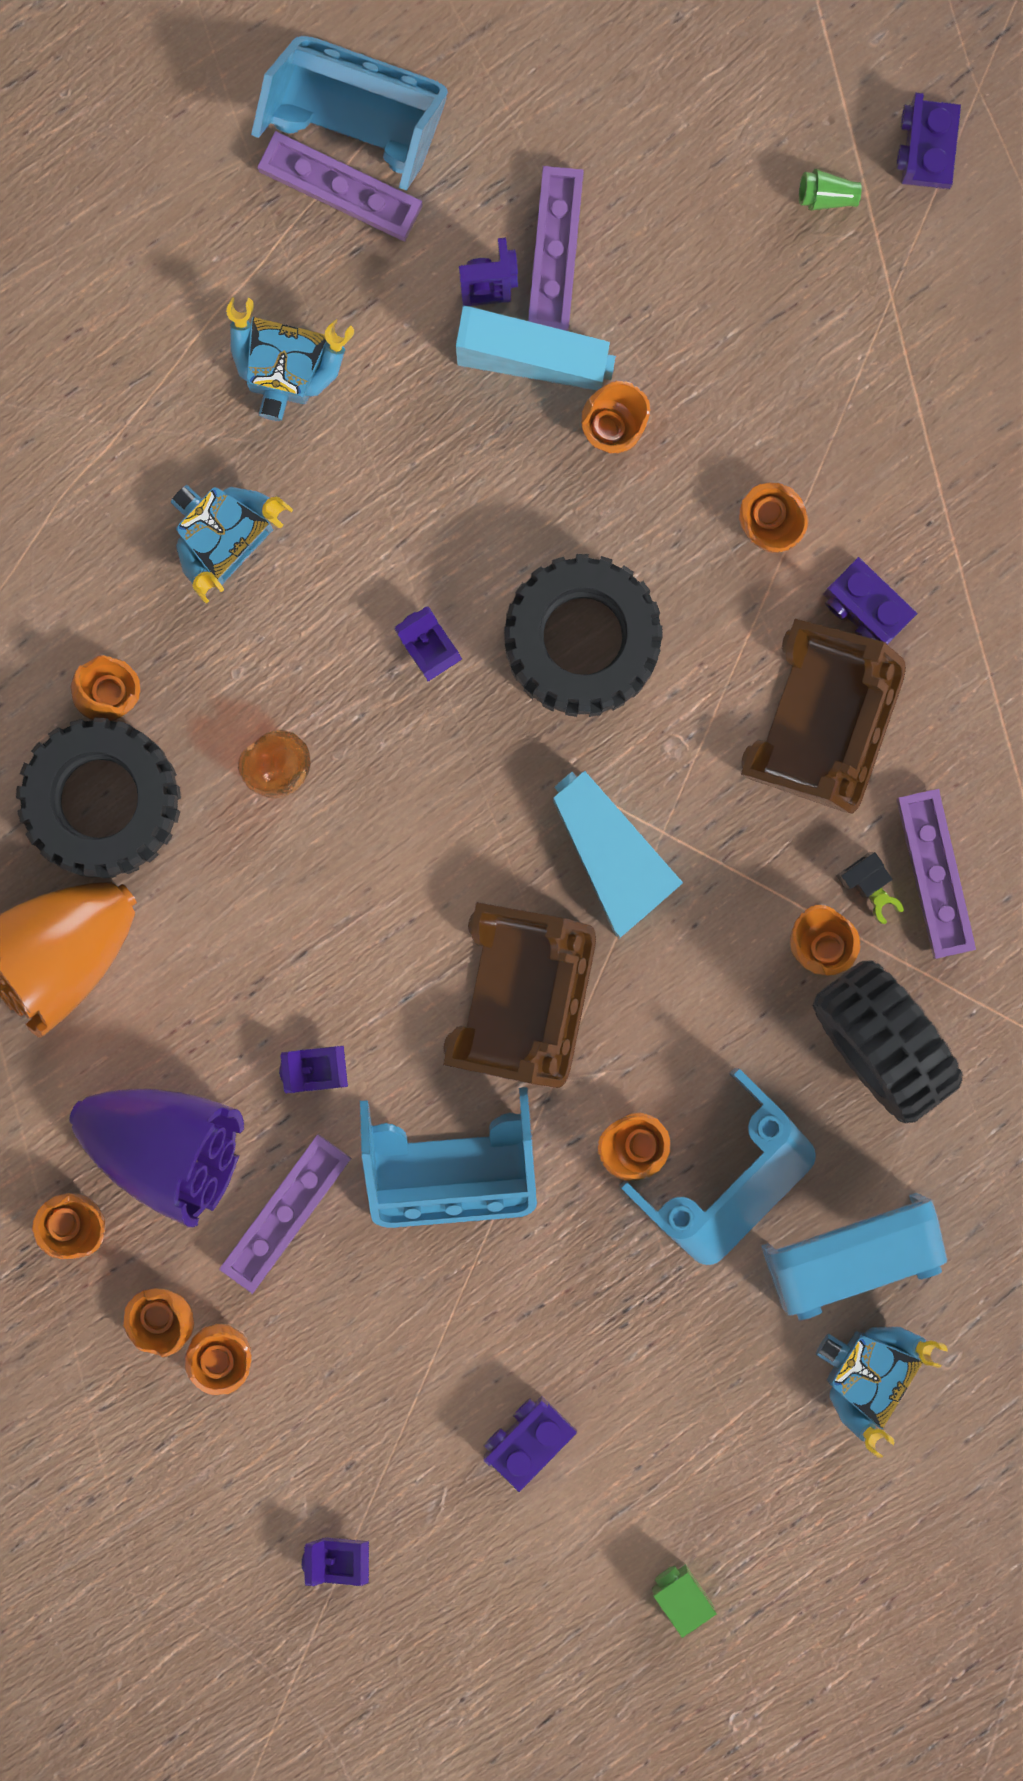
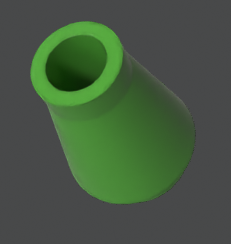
[799,169,862,211]

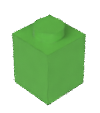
[652,1564,717,1638]

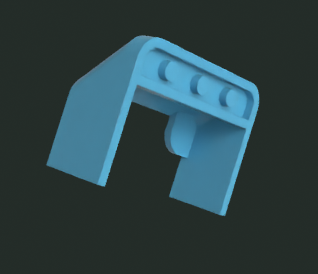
[251,36,448,190]
[619,1068,816,1265]
[360,1087,537,1228]
[761,1193,947,1320]

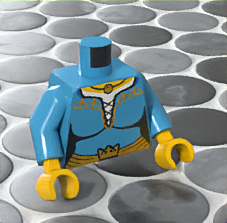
[226,297,354,422]
[171,485,293,603]
[816,1327,948,1458]

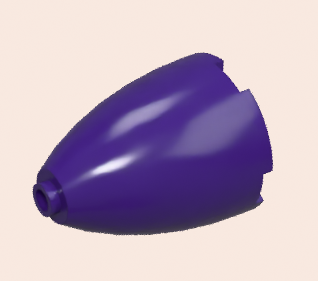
[69,1089,244,1227]

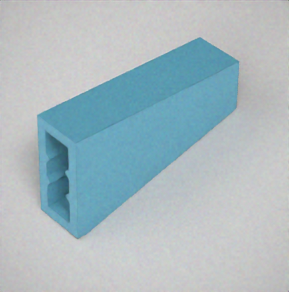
[456,306,616,390]
[553,771,683,939]

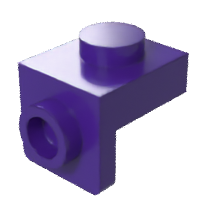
[394,606,462,681]
[279,1046,348,1094]
[302,1537,369,1586]

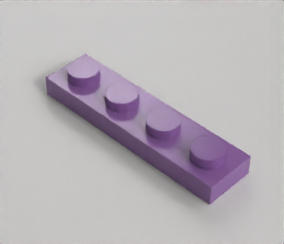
[257,131,423,242]
[528,166,584,331]
[897,789,976,959]
[219,1134,352,1294]

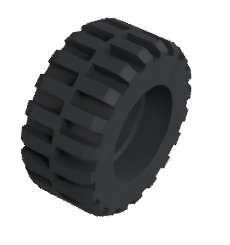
[504,554,663,717]
[16,717,181,879]
[813,960,963,1123]

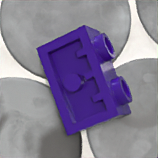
[896,92,961,189]
[459,237,518,306]
[823,557,918,645]
[483,1396,577,1492]

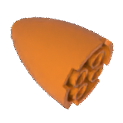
[0,882,137,1038]

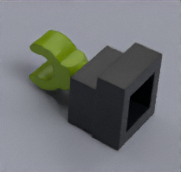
[836,852,904,924]

